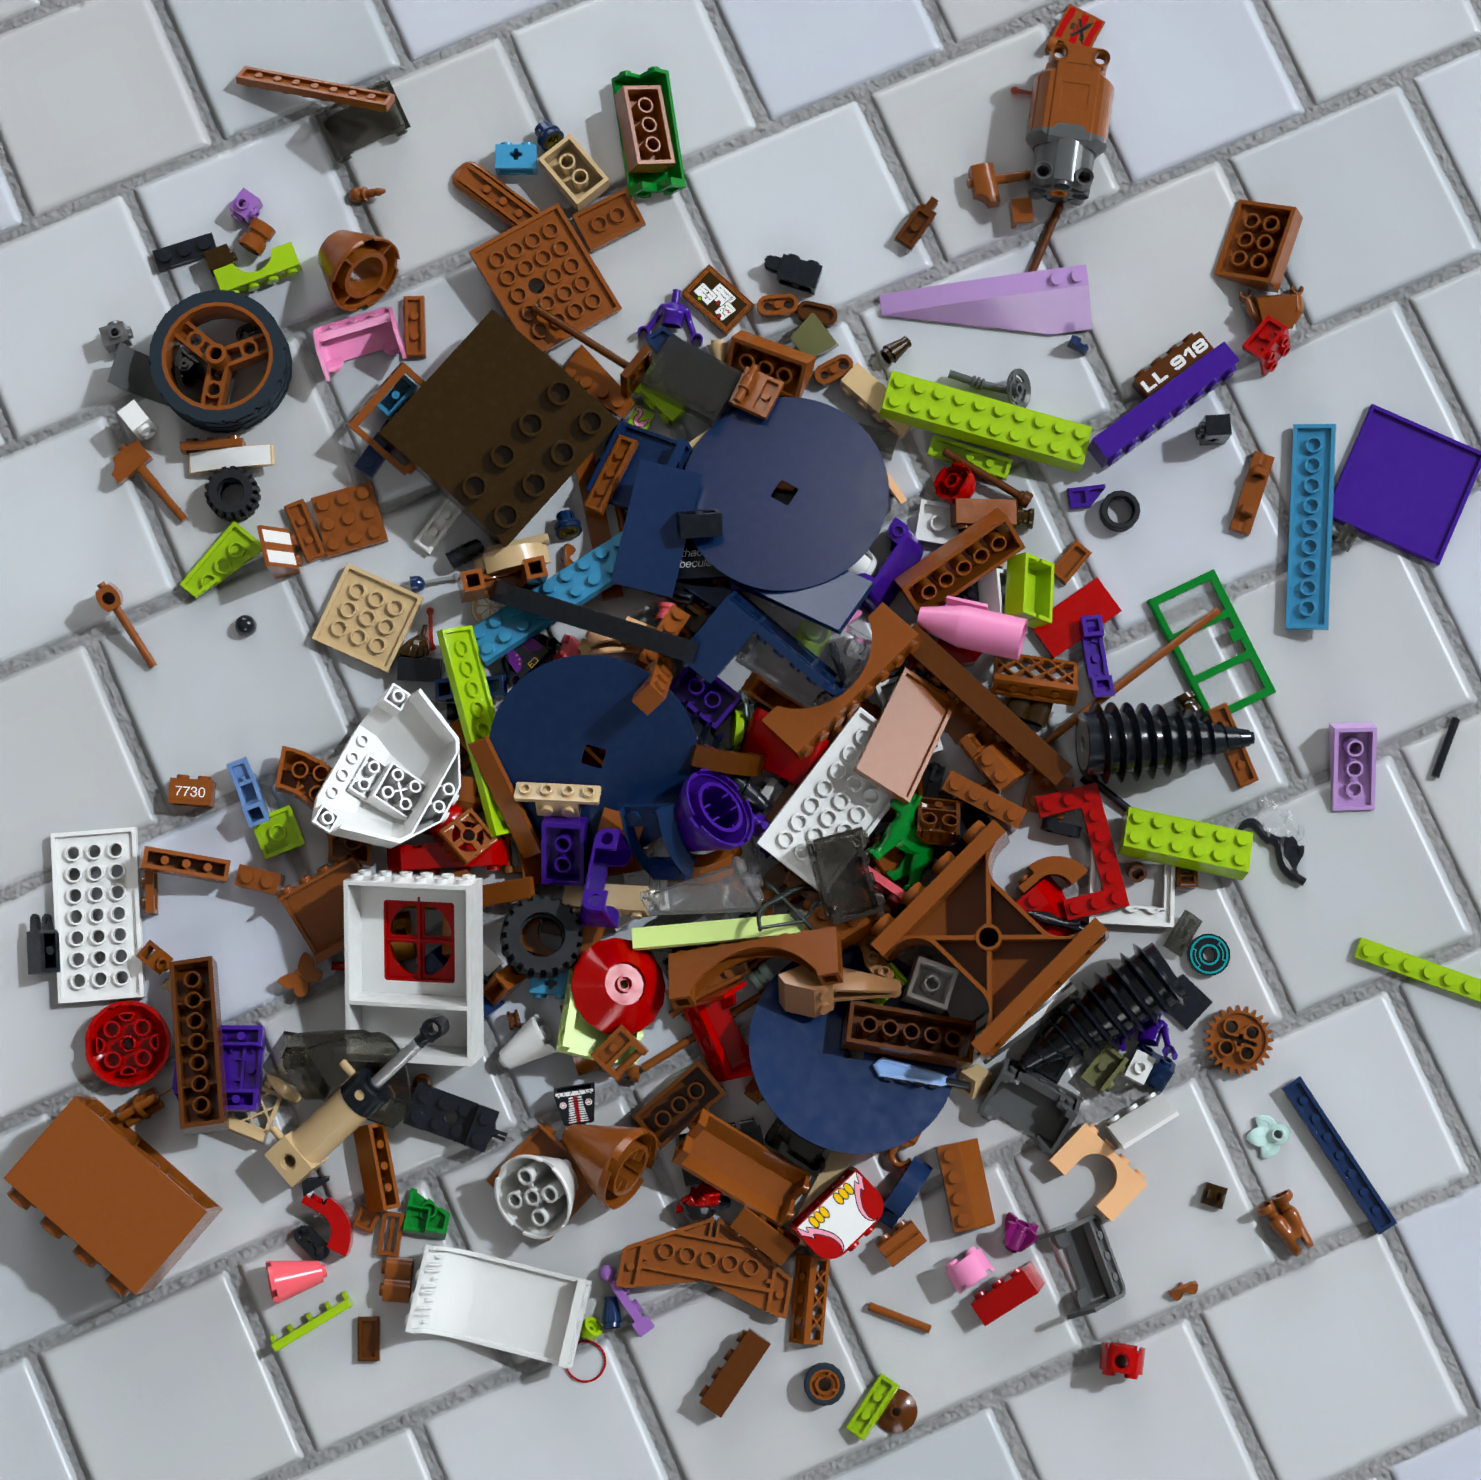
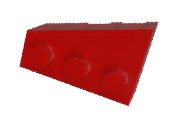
[970,1261,1045,1326]

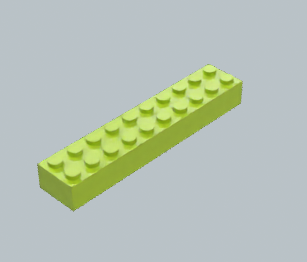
[878,370,1092,473]

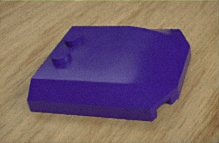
[172,1025,265,1112]

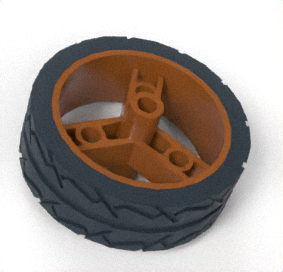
[149,290,292,433]

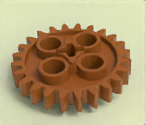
[1203,1005,1274,1075]

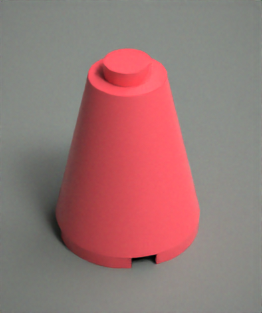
[265,1261,327,1305]

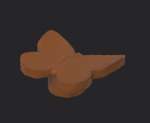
[277,952,323,997]

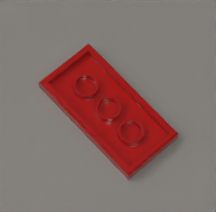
[1030,577,1122,659]

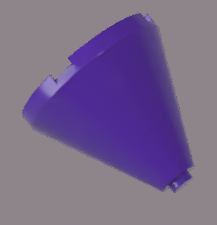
[664,769,754,852]

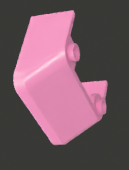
[313,307,407,382]

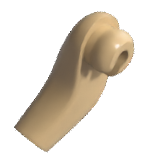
[264,1073,302,1104]

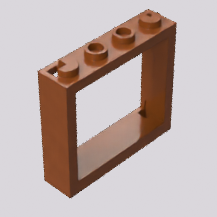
[346,362,425,475]

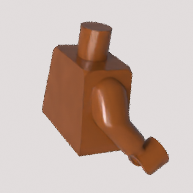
[1239,285,1304,329]

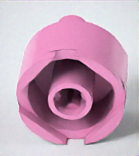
[945,1246,995,1294]

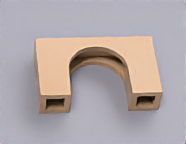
[1047,1123,1148,1222]

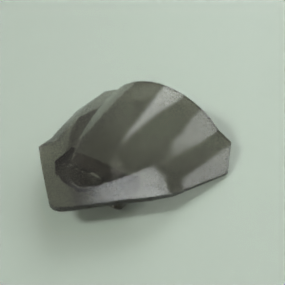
[263,1030,414,1128]

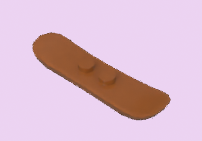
[452,161,542,228]

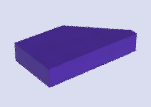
[1066,484,1106,510]

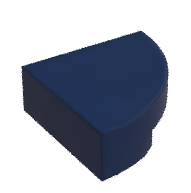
[1067,335,1089,355]

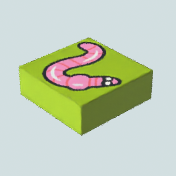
[628,405,655,430]

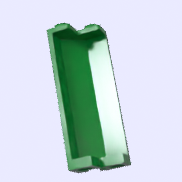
[611,66,686,199]

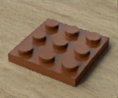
[311,481,389,559]

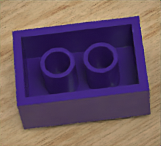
[669,667,742,733]
[541,816,588,886]

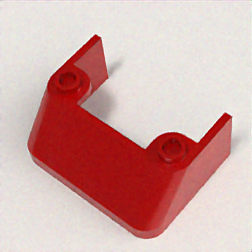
[684,981,753,1082]

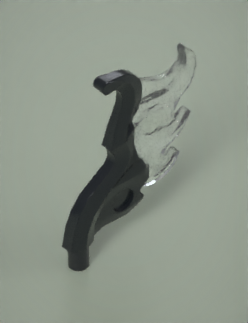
[1237,795,1307,886]

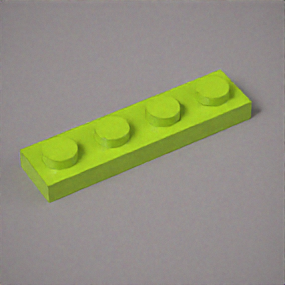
[927,435,1013,481]

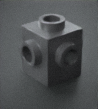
[99,320,134,353]

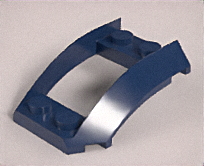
[617,803,697,880]

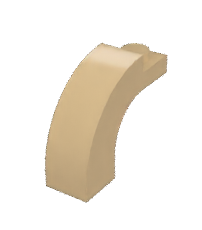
[473,542,551,575]

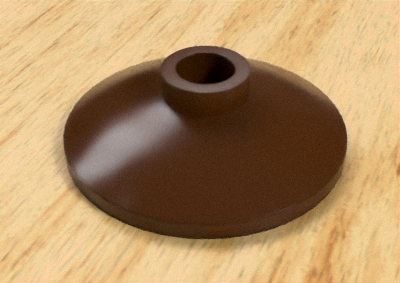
[877,1389,918,1433]

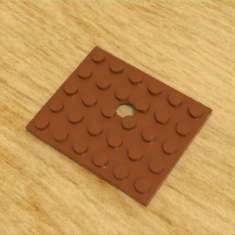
[469,203,622,353]

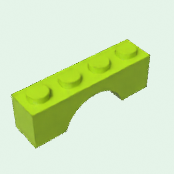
[213,242,302,293]

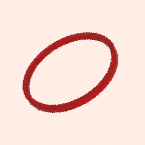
[566,1340,606,1383]

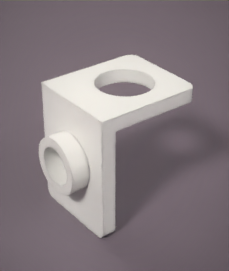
[1121,1050,1156,1086]

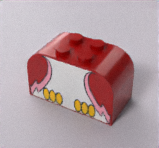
[788,1165,884,1259]

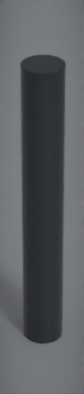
[1431,717,1460,778]

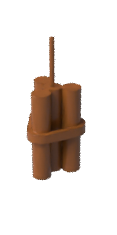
[118,1087,173,1128]

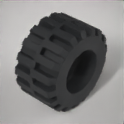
[204,466,261,522]

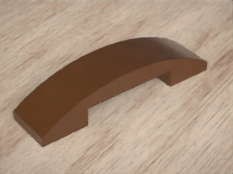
[689,744,767,776]

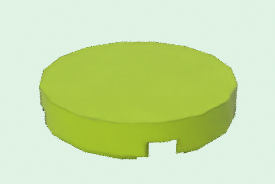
[729,709,744,752]

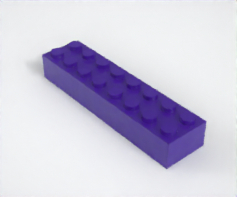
[1087,341,1240,468]

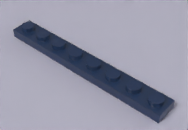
[1281,1076,1397,1235]

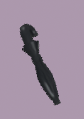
[1026,910,1088,934]

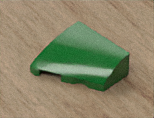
[402,1188,450,1240]

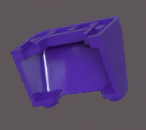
[858,517,923,612]

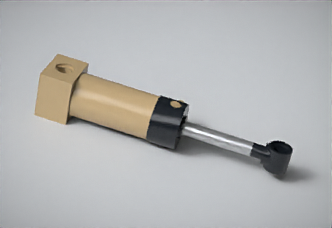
[264,1014,450,1188]

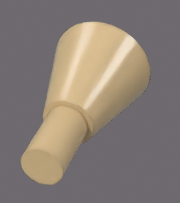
[707,339,728,368]

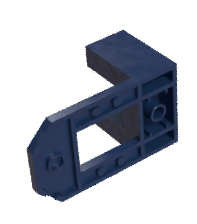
[679,589,848,698]

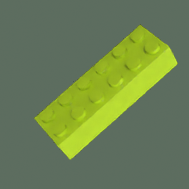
[1118,807,1254,881]

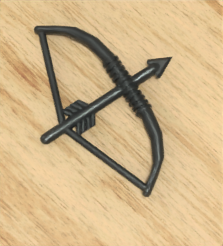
[756,881,830,932]

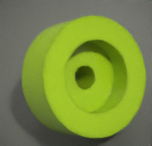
[580,1317,603,1340]

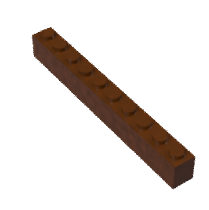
[906,623,1073,787]

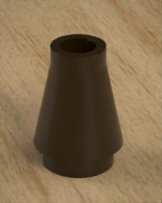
[880,336,912,364]

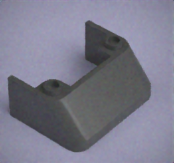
[1038,1214,1126,1320]

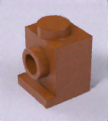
[136,940,174,975]

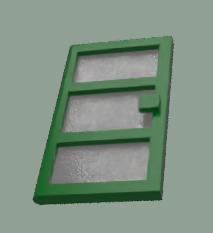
[1146,569,1276,716]

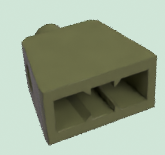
[790,313,839,358]

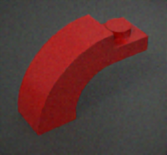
[301,1193,354,1257]

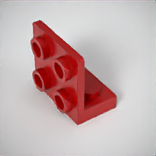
[1242,315,1291,376]

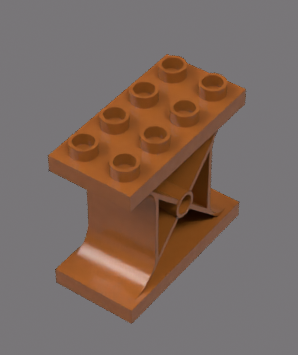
[870,819,1109,1060]

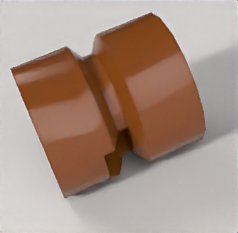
[238,217,276,257]

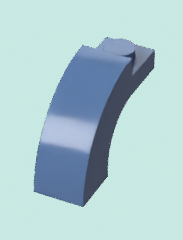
[226,756,270,828]

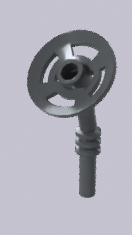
[948,369,1031,408]

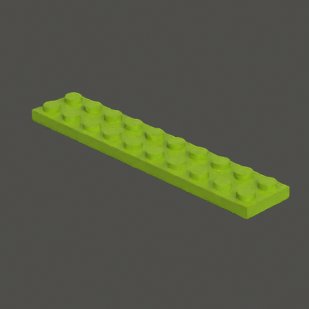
[436,625,511,837]

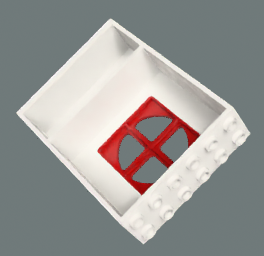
[343,869,484,1067]

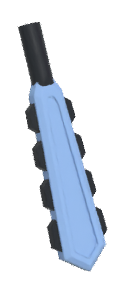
[872,1056,970,1090]

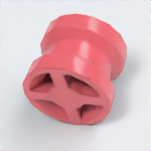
[655,602,678,621]

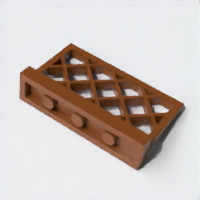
[991,654,1079,706]

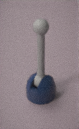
[409,573,460,593]

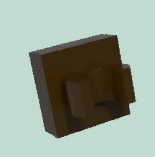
[1200,1182,1228,1209]

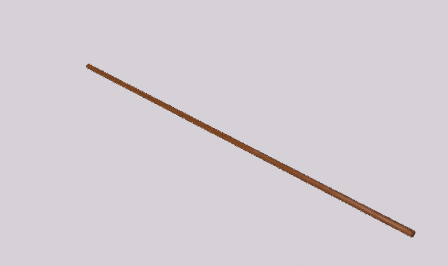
[681,607,1221,1022]

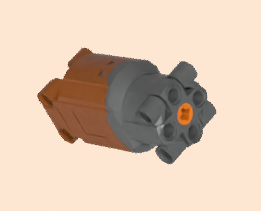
[1025,43,1114,206]

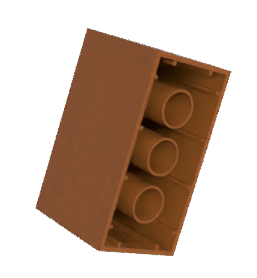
[4,1096,223,1297]

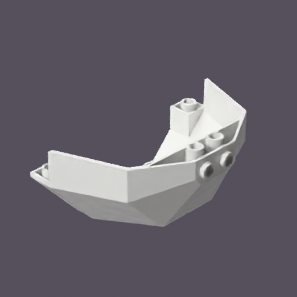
[311,683,461,849]

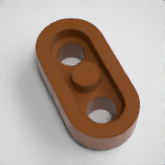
[757,293,798,318]
[814,354,853,386]

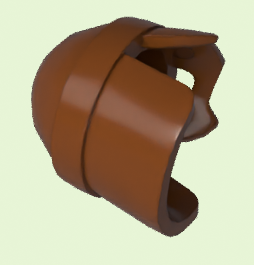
[455,775,483,814]

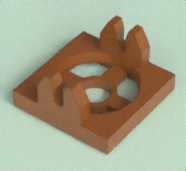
[437,808,498,866]

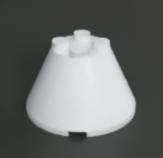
[494,1154,579,1239]

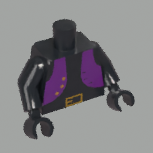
[501,633,562,687]

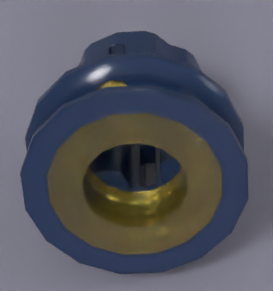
[534,121,564,151]
[554,510,582,540]

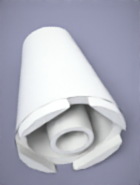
[498,1014,557,1069]

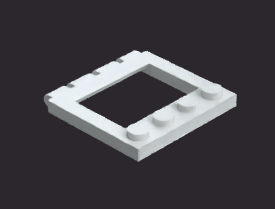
[1088,841,1175,928]

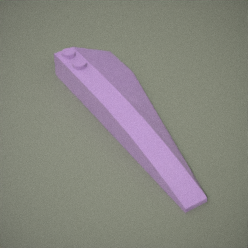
[879,264,1092,335]

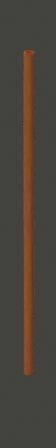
[641,989,764,1072]

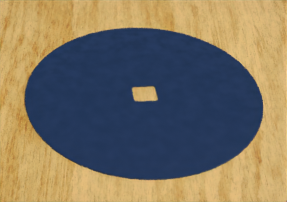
[685,397,889,591]
[489,655,699,855]
[748,946,957,1154]

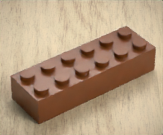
[894,507,1026,615]

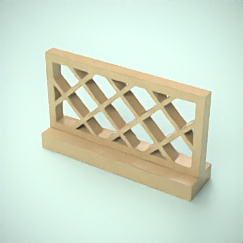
[226,1086,283,1145]

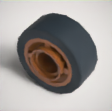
[804,1362,845,1406]

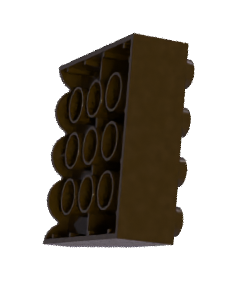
[378,309,620,547]

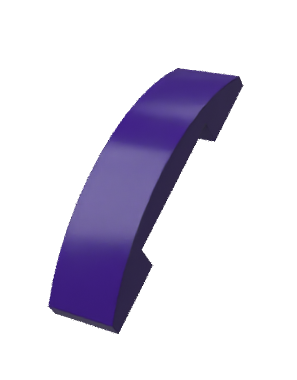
[1080,615,1115,698]

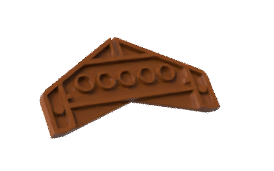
[615,1217,792,1319]

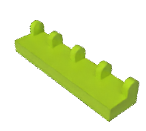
[270,1291,354,1352]

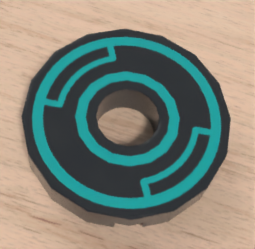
[1187,934,1230,976]

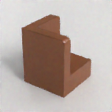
[1009,197,1034,229]

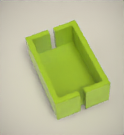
[1005,552,1055,628]

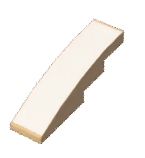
[188,444,275,475]

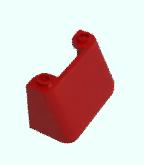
[739,707,831,790]

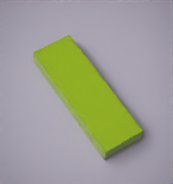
[845,1373,900,1441]

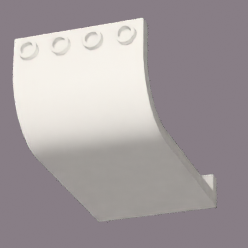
[405,1244,592,1368]

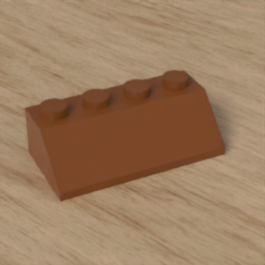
[725,330,816,398]
[935,1138,995,1233]

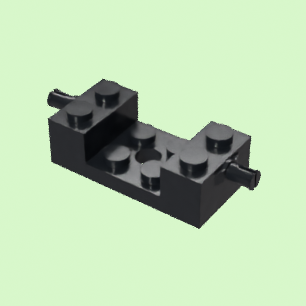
[395,1081,508,1153]

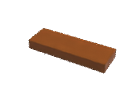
[403,296,426,358]
[284,498,327,564]
[482,877,535,907]

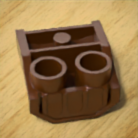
[916,795,961,846]

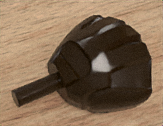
[399,624,430,658]

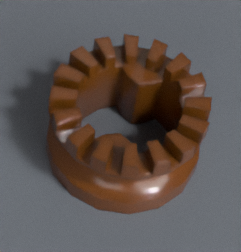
[1126,861,1147,883]
[507,1009,521,1030]

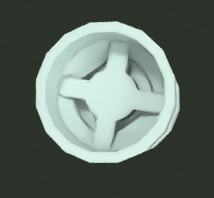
[747,962,775,991]

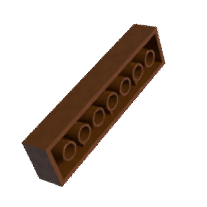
[169,956,229,1135]

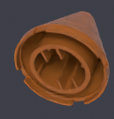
[562,1124,658,1210]

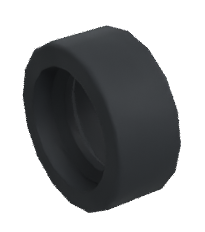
[1099,490,1140,532]

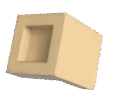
[957,1064,993,1099]

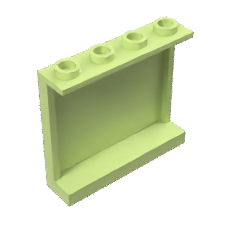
[556,964,643,1068]

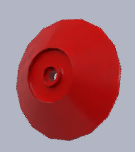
[571,938,666,1034]

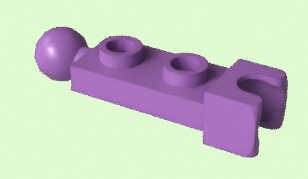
[599,1265,655,1337]

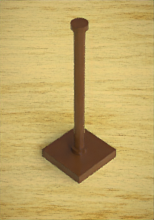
[530,302,652,399]

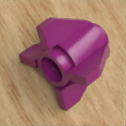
[1003,1212,1039,1253]

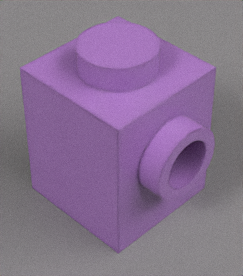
[229,187,263,224]

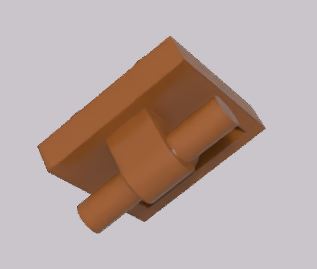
[728,364,784,421]

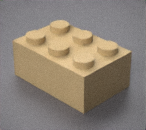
[538,134,610,212]

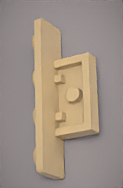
[514,782,602,818]

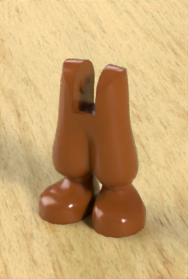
[1256,1189,1314,1257]

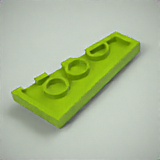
[180,521,263,599]

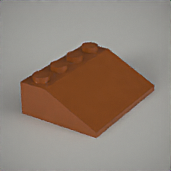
[1214,199,1303,293]

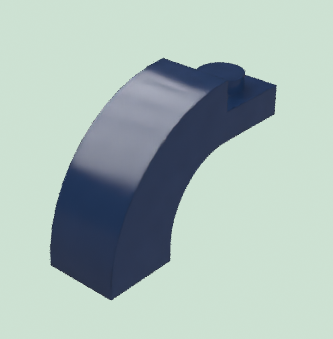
[434,674,508,702]
[879,1156,933,1229]

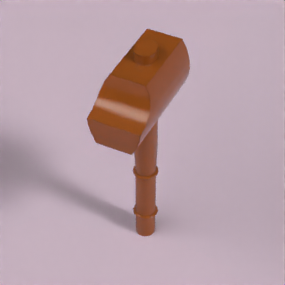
[967,163,1031,209]
[111,439,188,523]
[95,581,157,668]

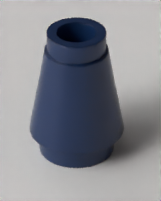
[601,1296,622,1329]

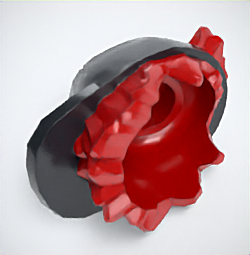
[676,1183,731,1220]

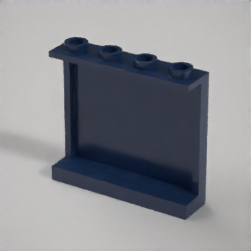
[586,418,692,511]

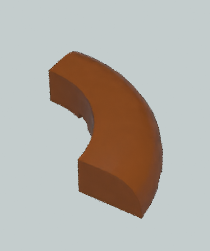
[275,746,372,868]

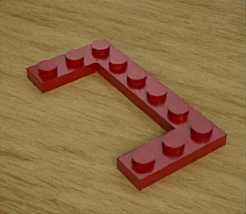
[1034,782,1130,921]

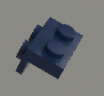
[1125,1043,1176,1093]

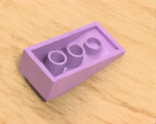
[1329,722,1377,811]

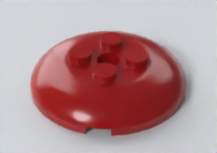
[85,1001,171,1087]

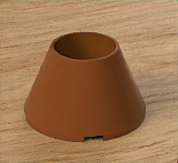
[318,230,400,311]

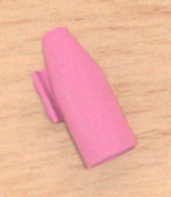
[917,595,1028,661]

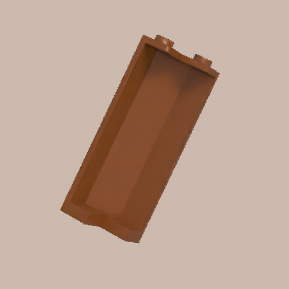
[672,1109,811,1227]

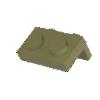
[1080,1043,1129,1093]

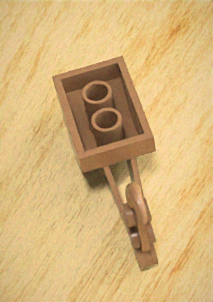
[778,935,901,1018]

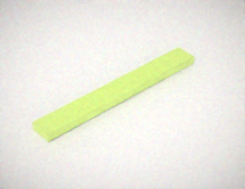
[632,913,805,951]

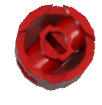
[1099,1342,1146,1379]

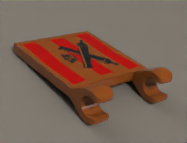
[1045,3,1105,53]

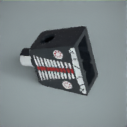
[554,1082,595,1126]

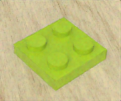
[253,805,306,860]

